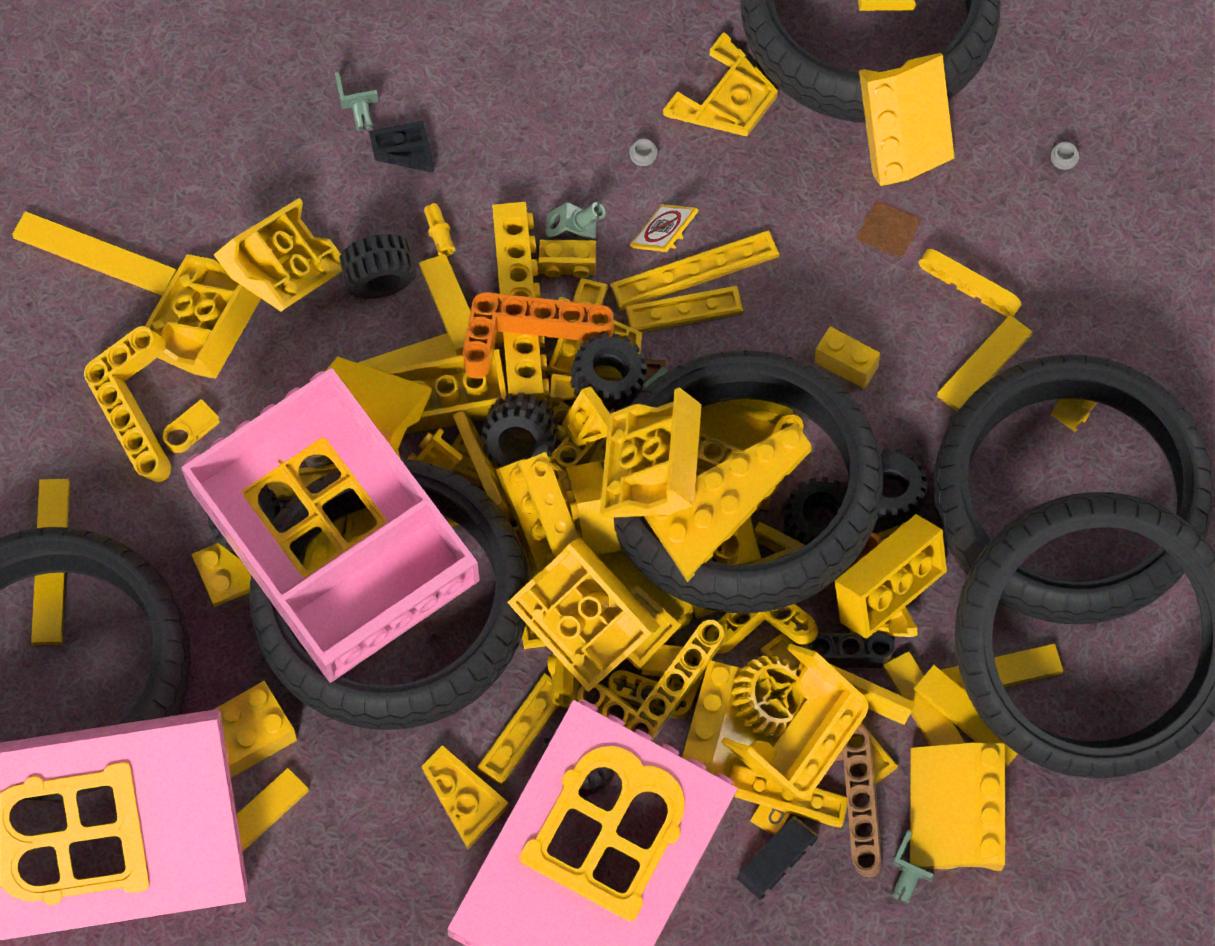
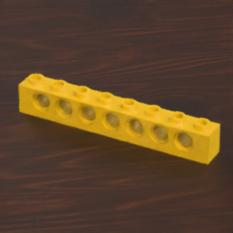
[492,202,550,402]

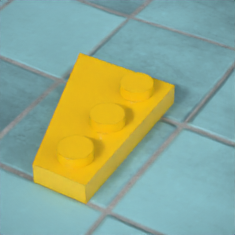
[421,745,509,849]

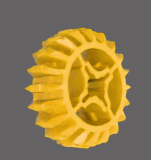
[731,656,807,737]

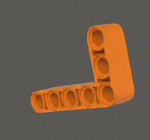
[463,292,614,379]

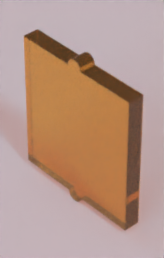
[857,201,921,258]

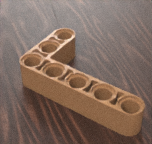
[835,726,883,878]

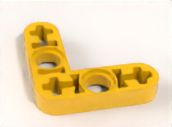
[706,604,818,654]
[608,655,707,719]

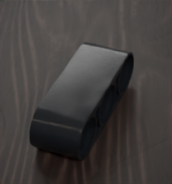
[807,633,895,668]
[737,816,819,900]

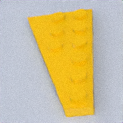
[644,422,812,582]

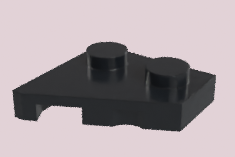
[369,120,435,172]

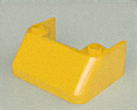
[721,644,868,798]

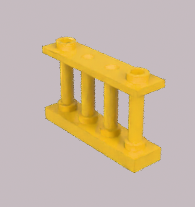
[496,452,579,575]

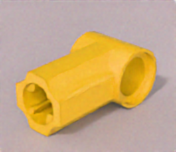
[1051,398,1097,432]
[547,654,579,708]

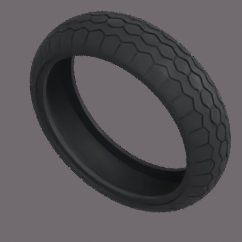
[741,0,1001,123]
[614,350,883,614]
[934,354,1214,625]
[249,459,530,730]
[954,492,1215,778]
[0,527,191,801]

